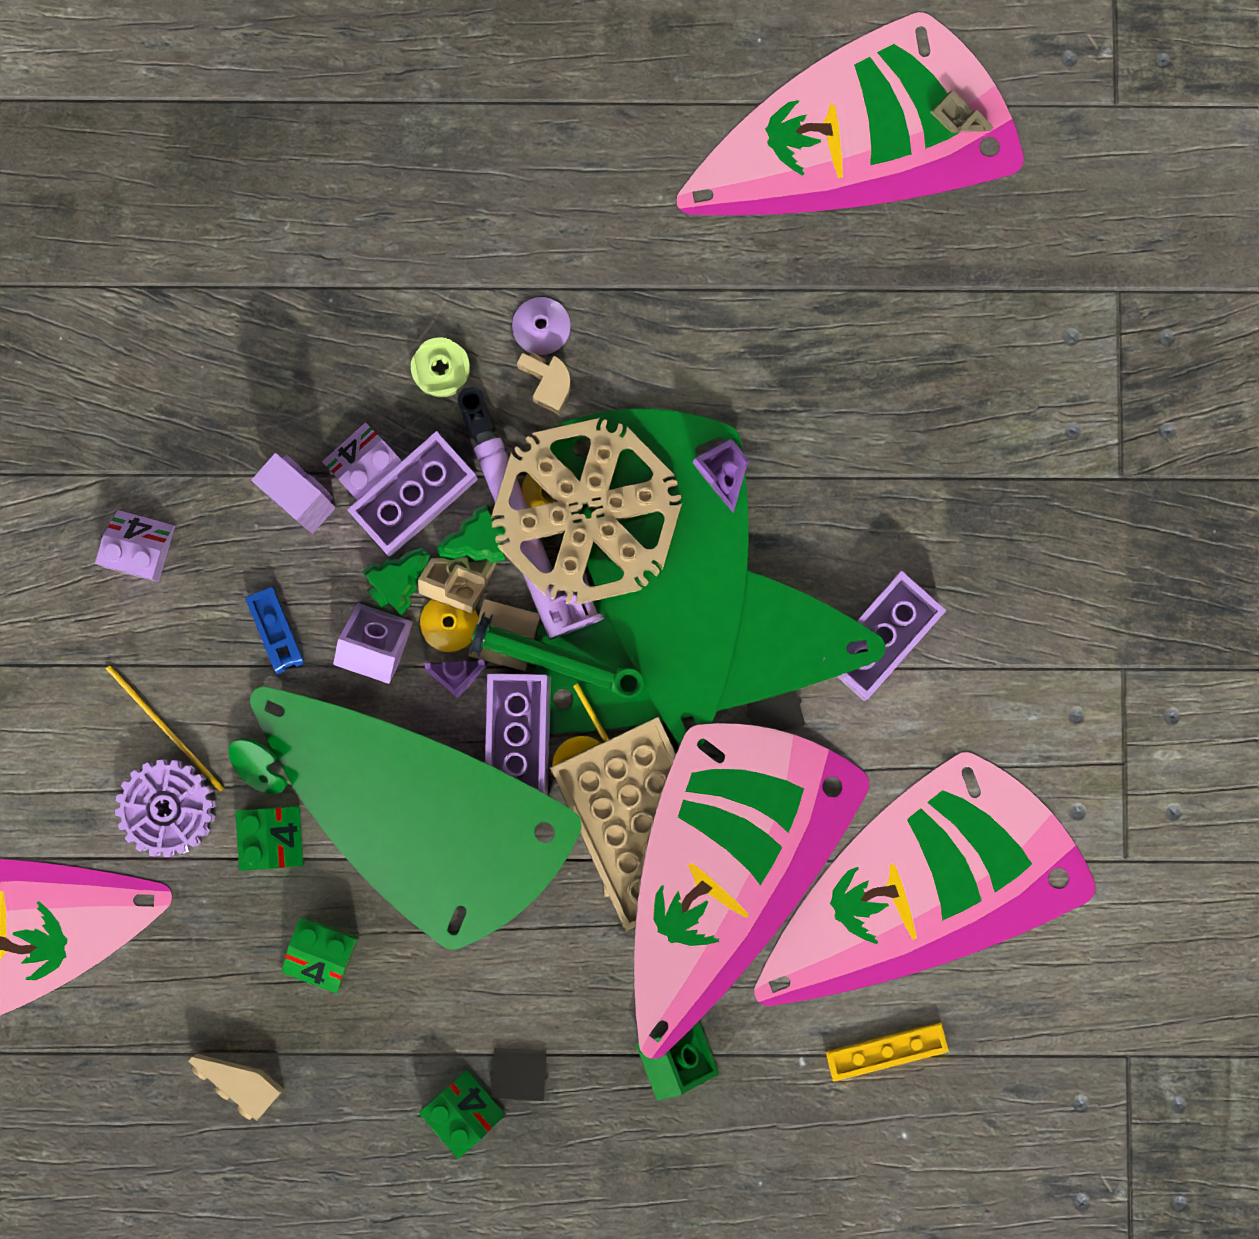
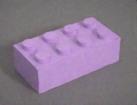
[348,431,478,557]
[251,453,335,534]
[823,571,946,701]
[485,674,551,796]

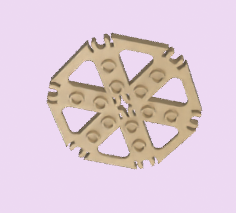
[491,418,682,605]

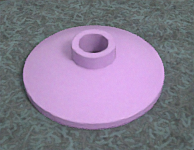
[512,297,571,355]

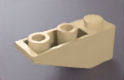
[188,1054,284,1121]

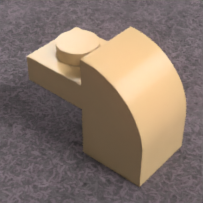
[517,353,571,415]

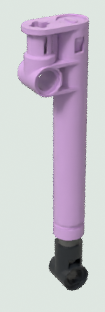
[458,387,604,640]

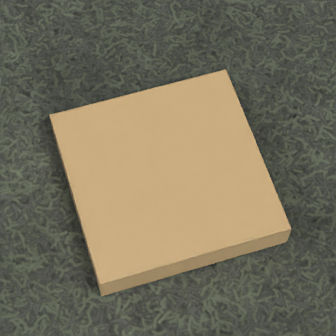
[468,599,541,672]

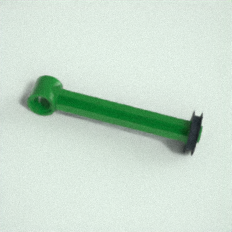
[470,612,644,699]

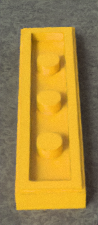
[825,1022,949,1082]

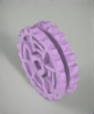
[115,760,217,857]

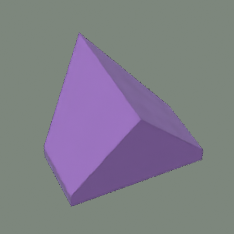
[693,439,750,513]
[424,660,486,698]

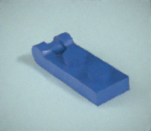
[245,587,305,675]

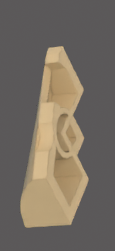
[418,557,496,614]

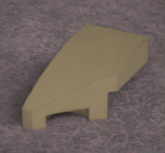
[930,90,994,133]

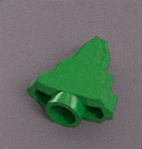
[437,504,508,563]
[362,548,431,615]

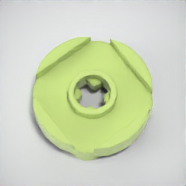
[411,337,470,397]

